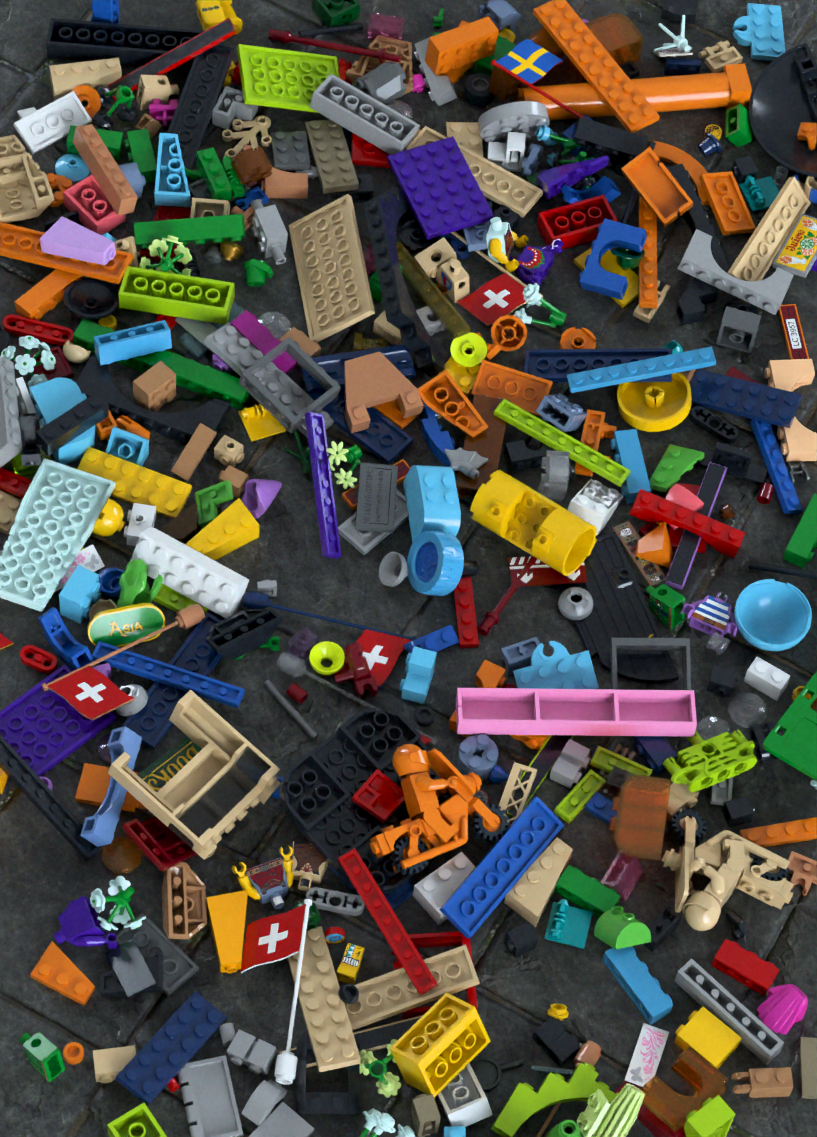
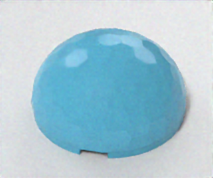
[734,579,812,651]

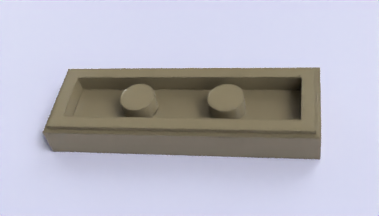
[799,1037,817,1099]

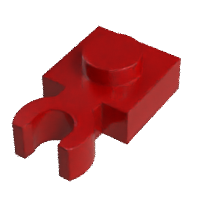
[338,58,353,85]

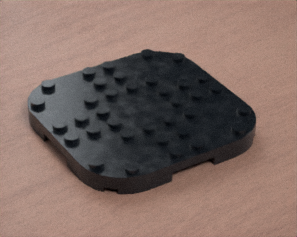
[280,708,471,895]

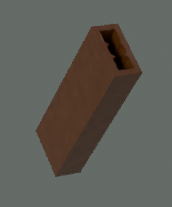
[456,394,511,499]

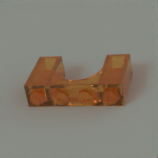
[641,1047,728,1132]

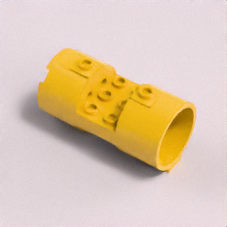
[470,470,597,576]

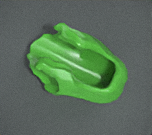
[117,559,163,608]

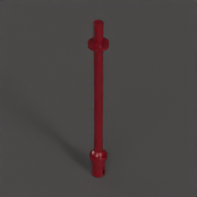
[268,29,401,64]
[477,556,537,636]

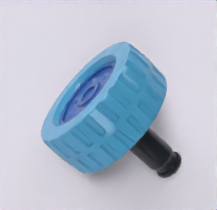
[407,531,479,596]

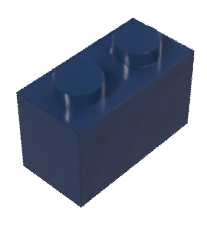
[634,736,677,775]

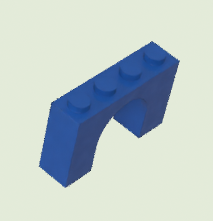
[579,219,647,300]

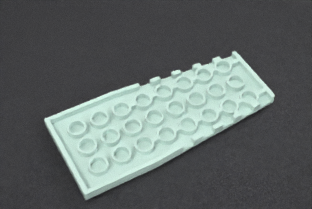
[0,458,115,612]

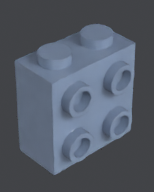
[536,394,587,432]

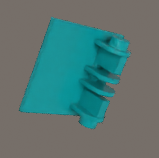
[739,175,779,212]
[544,899,593,949]

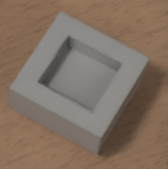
[257,580,277,597]

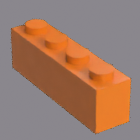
[15,269,83,320]

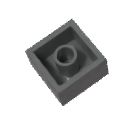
[716,306,761,354]

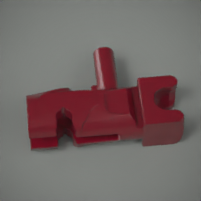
[333,643,378,700]

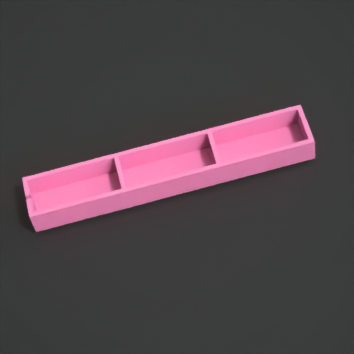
[456,688,697,737]

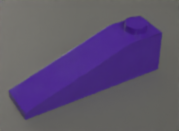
[537,156,609,200]

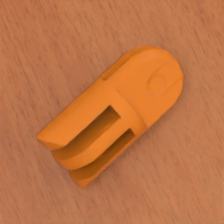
[115,415,151,440]

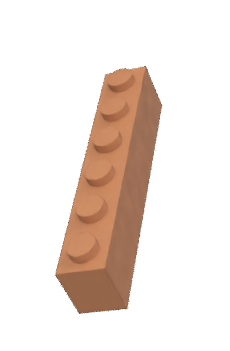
[73,124,137,215]

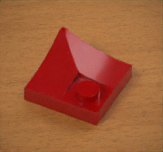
[352,769,405,823]

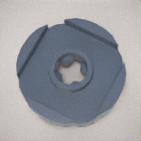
[521,143,543,178]

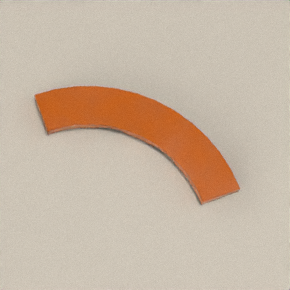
[649,140,710,205]

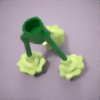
[360,1039,401,1098]

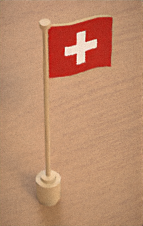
[451,231,543,326]

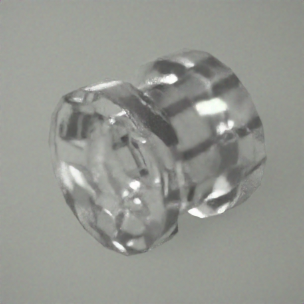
[706,631,730,656]

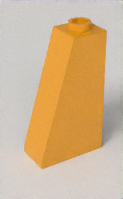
[206,890,247,973]

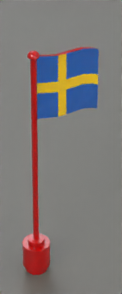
[491,39,586,119]

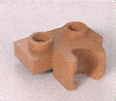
[787,851,817,896]

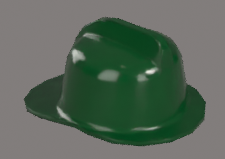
[611,248,645,271]

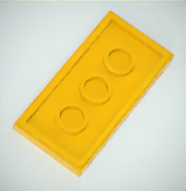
[574,248,639,308]

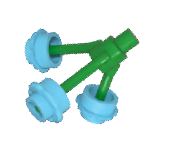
[535,125,582,168]

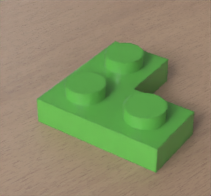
[195,480,233,528]

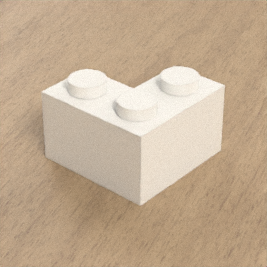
[487,132,526,172]

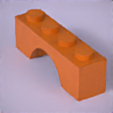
[448,660,507,738]

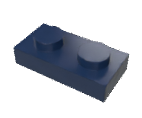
[664,58,701,76]

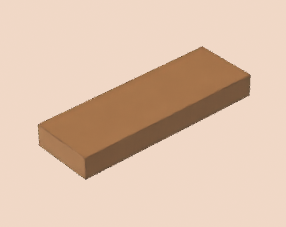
[171,423,217,481]

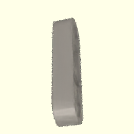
[306,887,365,916]

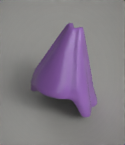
[241,479,282,519]

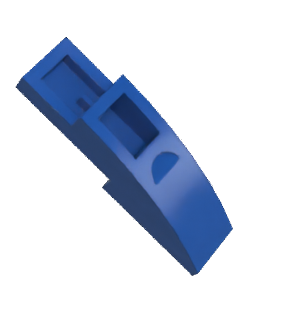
[420,403,455,472]

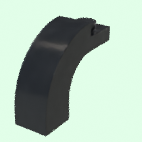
[20,413,41,466]

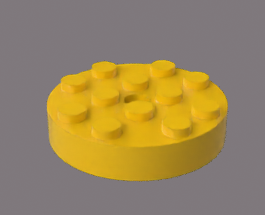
[617,372,692,432]

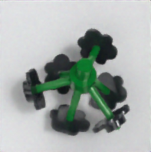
[553,147,601,189]

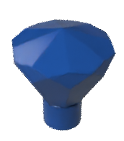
[490,765,510,784]

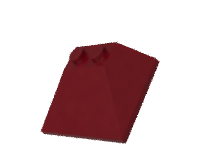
[122,815,202,872]

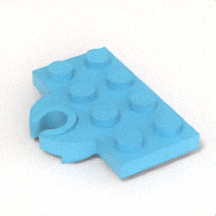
[733,3,785,61]
[513,641,599,689]

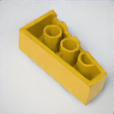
[185,498,260,561]

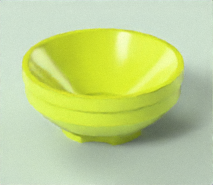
[309,641,345,675]

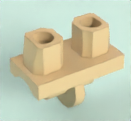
[114,236,141,268]

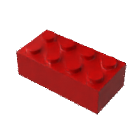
[537,194,618,250]

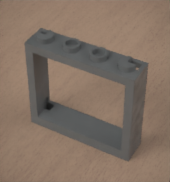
[239,337,341,433]
[610,638,691,690]

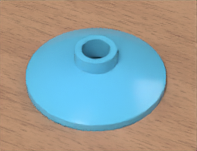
[55,154,90,183]

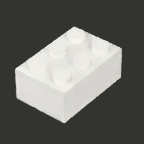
[413,852,475,925]

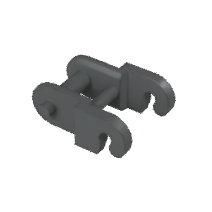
[786,461,810,484]

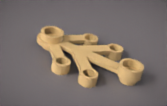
[222,115,272,162]

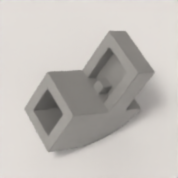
[241,1079,287,1126]

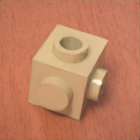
[214,435,245,467]

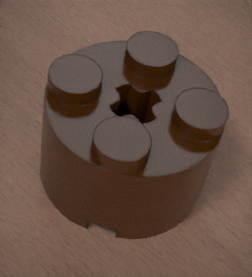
[231,146,272,187]

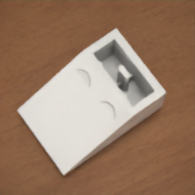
[567,479,623,535]

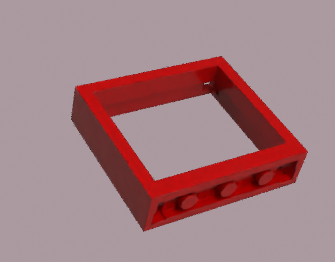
[391,931,478,1020]

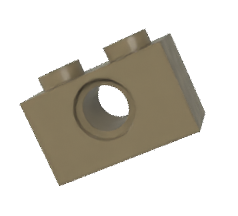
[410,1094,441,1137]

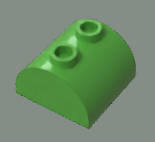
[594,906,651,949]

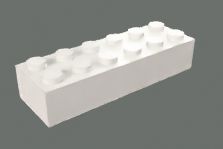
[130,526,249,618]

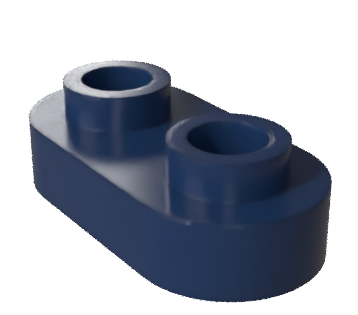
[438,233,470,259]

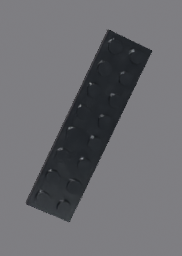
[167,44,235,170]

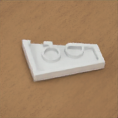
[15,377,42,429]

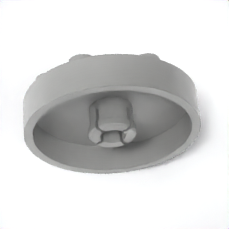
[478,101,550,143]

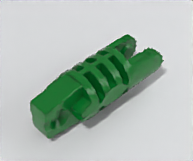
[221,156,245,198]

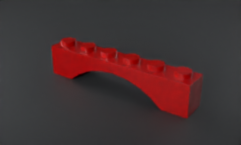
[629,489,745,558]

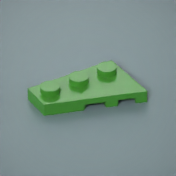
[649,444,705,493]

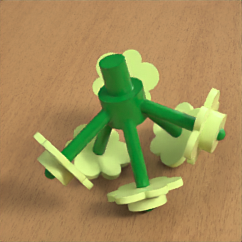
[139,235,192,276]

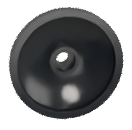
[64,278,119,320]

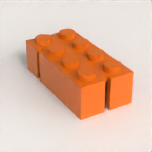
[425,16,499,75]
[621,147,693,227]

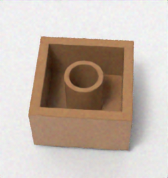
[133,361,176,412]

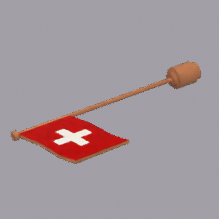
[41,604,205,720]

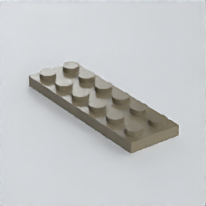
[305,119,359,193]

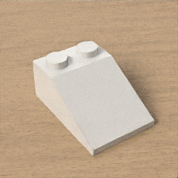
[437,1063,493,1127]

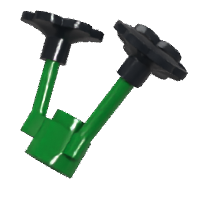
[93,85,139,130]

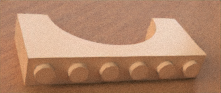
[764,359,817,462]

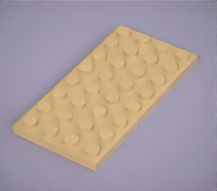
[288,194,375,342]

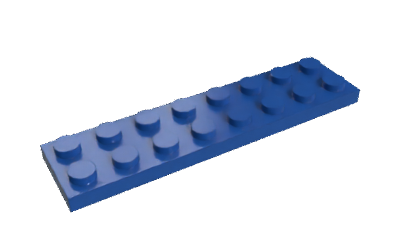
[439,796,564,939]

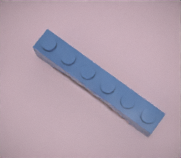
[80,726,142,847]

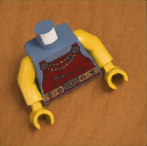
[232,845,294,910]

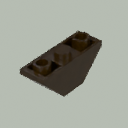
[157,503,198,544]

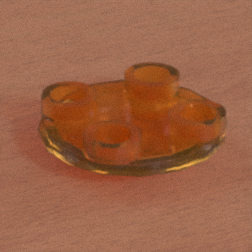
[102,836,143,875]

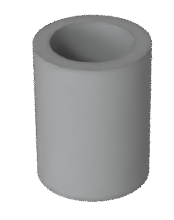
[219,1023,236,1046]

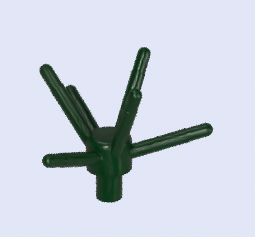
[284,431,331,474]

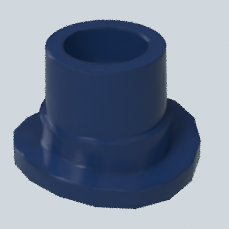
[697,132,721,157]

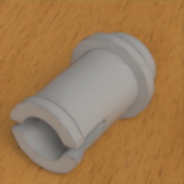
[295,165,318,180]

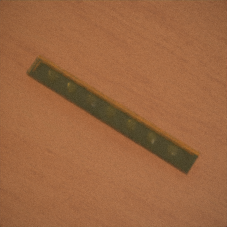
[396,242,470,339]

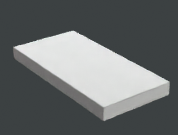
[13,91,92,154]

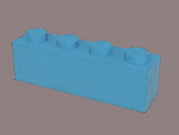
[93,320,172,365]
[610,429,651,504]
[602,946,673,1025]

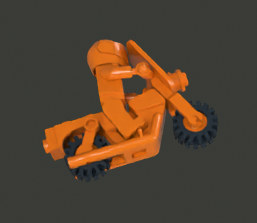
[370,744,509,875]

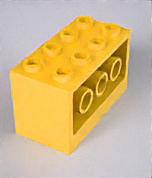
[389,992,491,1098]

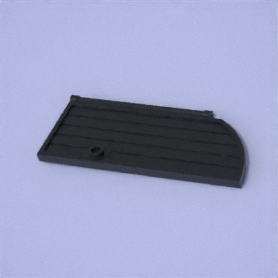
[557,532,679,684]

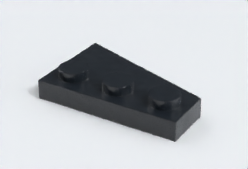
[100,950,163,997]

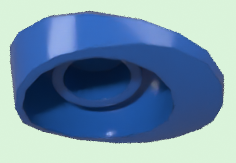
[98,568,124,597]

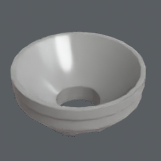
[379,552,408,587]
[558,587,593,620]
[115,684,148,716]

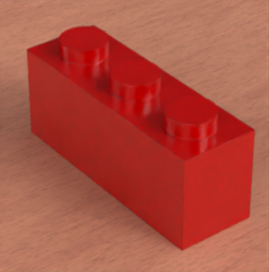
[711,939,780,997]

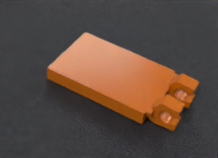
[75,763,158,812]

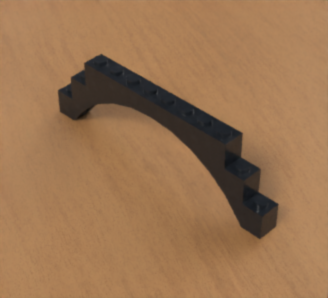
[610,155,731,325]
[364,186,445,377]

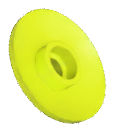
[450,332,487,367]

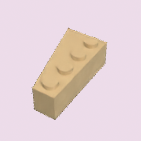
[49,57,122,101]
[504,837,573,927]

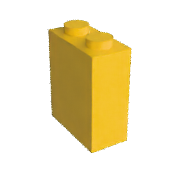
[674,1006,742,1074]

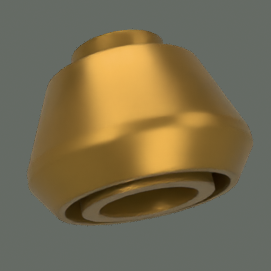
[220,240,244,262]

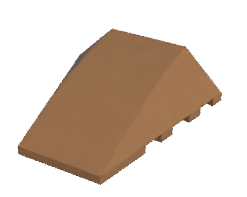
[346,35,413,100]

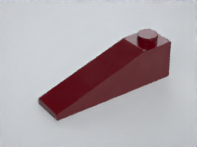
[614,1081,686,1137]

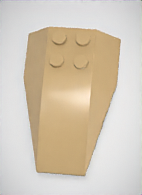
[0,135,54,223]

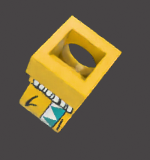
[336,943,365,985]

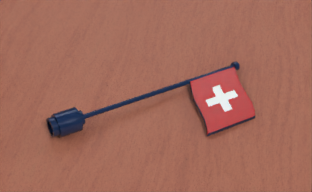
[242,591,416,687]

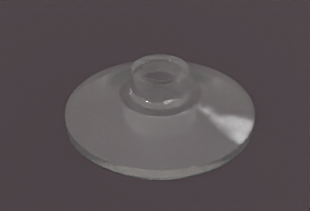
[728,692,767,728]

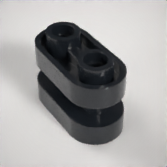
[749,722,781,762]

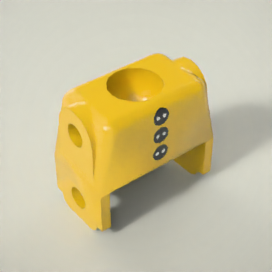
[195,0,242,35]

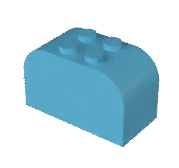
[30,377,95,465]
[403,465,461,542]

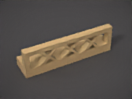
[493,762,537,843]

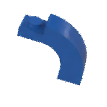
[561,176,621,204]
[37,607,94,671]

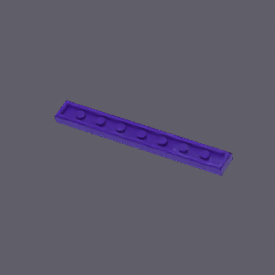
[305,412,341,559]

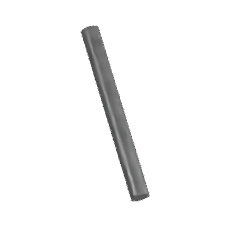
[263,680,319,740]

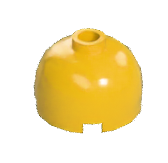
[92,498,125,537]

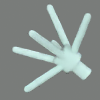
[654,15,692,52]

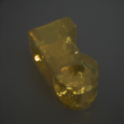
[353,333,387,352]

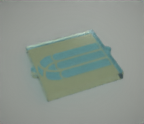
[531,1066,573,1074]

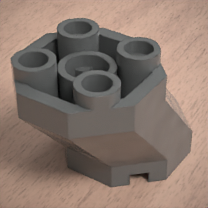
[352,61,407,105]

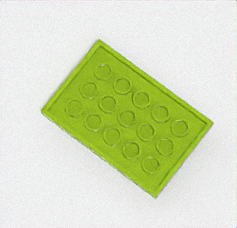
[237,44,340,113]

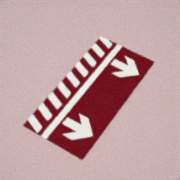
[508,556,587,587]

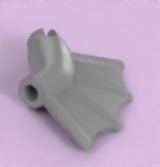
[444,448,489,479]

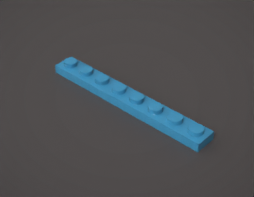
[567,347,716,393]

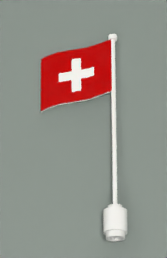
[241,899,312,1085]

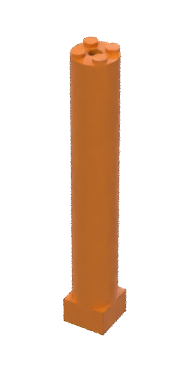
[516,63,752,121]

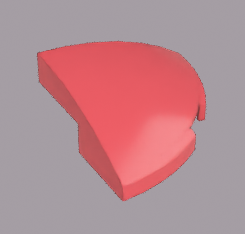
[665,484,704,530]

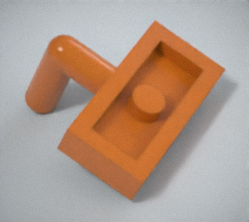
[797,122,817,150]

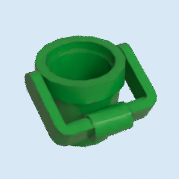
[244,259,274,287]

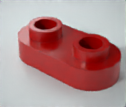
[20,645,57,674]

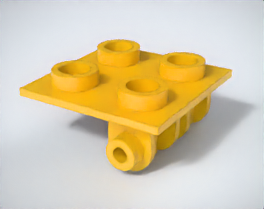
[238,403,286,442]

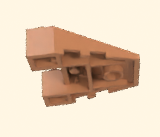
[344,351,423,433]

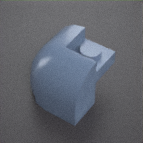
[477,0,521,33]

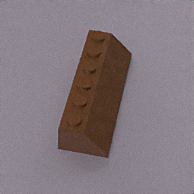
[488,27,565,100]

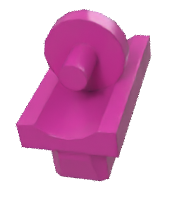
[149,99,178,126]

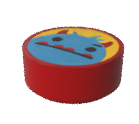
[324,927,345,944]

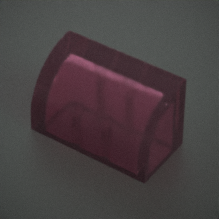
[600,852,644,901]

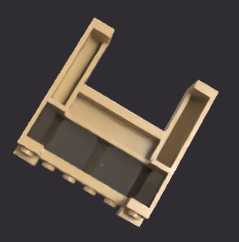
[108,690,281,860]

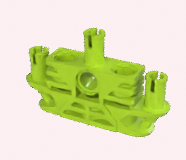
[663,730,757,792]

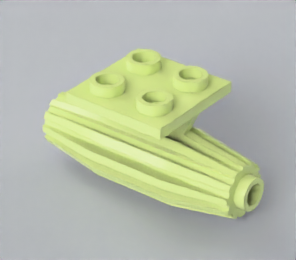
[577,1083,645,1137]

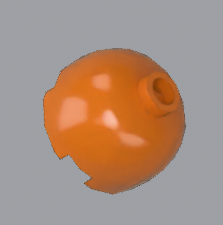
[491,315,527,351]

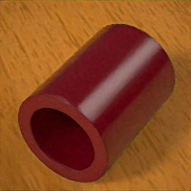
[757,483,774,504]
[286,683,308,704]

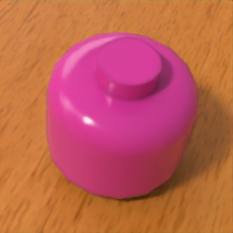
[411,74,426,93]

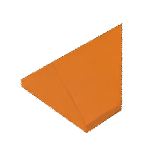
[636,522,673,569]

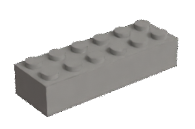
[310,74,420,155]

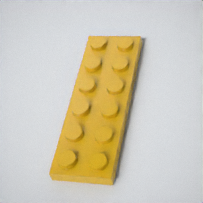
[77,447,192,518]

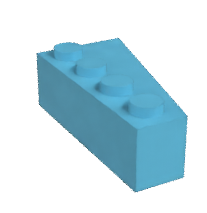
[155,133,191,207]

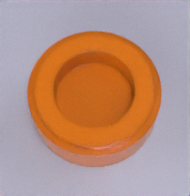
[63,1042,84,1065]

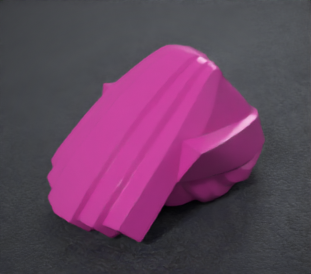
[757,984,808,1035]

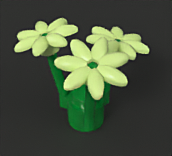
[326,441,362,489]

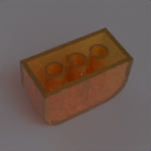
[567,13,644,83]
[609,775,671,862]

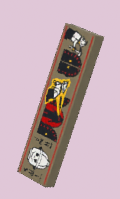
[612,521,666,588]

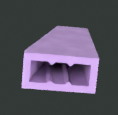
[40,216,116,265]

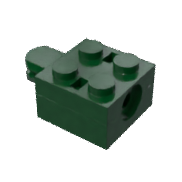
[312,0,360,27]

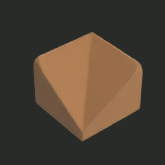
[135,113,162,139]

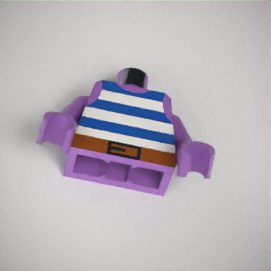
[680,592,738,640]

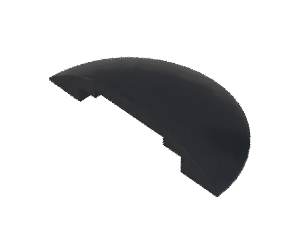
[749,43,817,178]

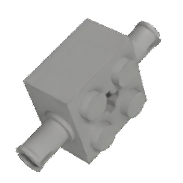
[251,199,288,265]

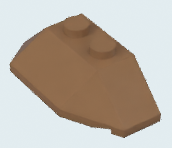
[162,862,207,940]

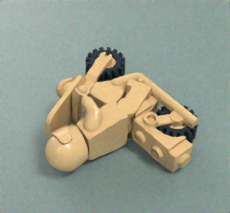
[661,809,794,931]

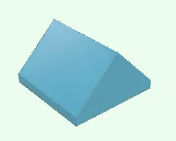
[105,427,149,466]

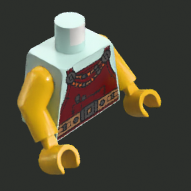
[486,217,529,272]

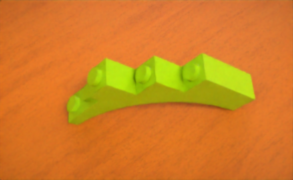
[491,1062,618,1137]

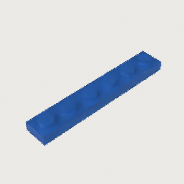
[750,419,803,515]

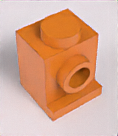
[95,411,118,441]

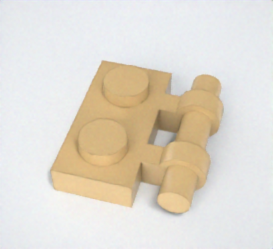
[698,40,743,73]

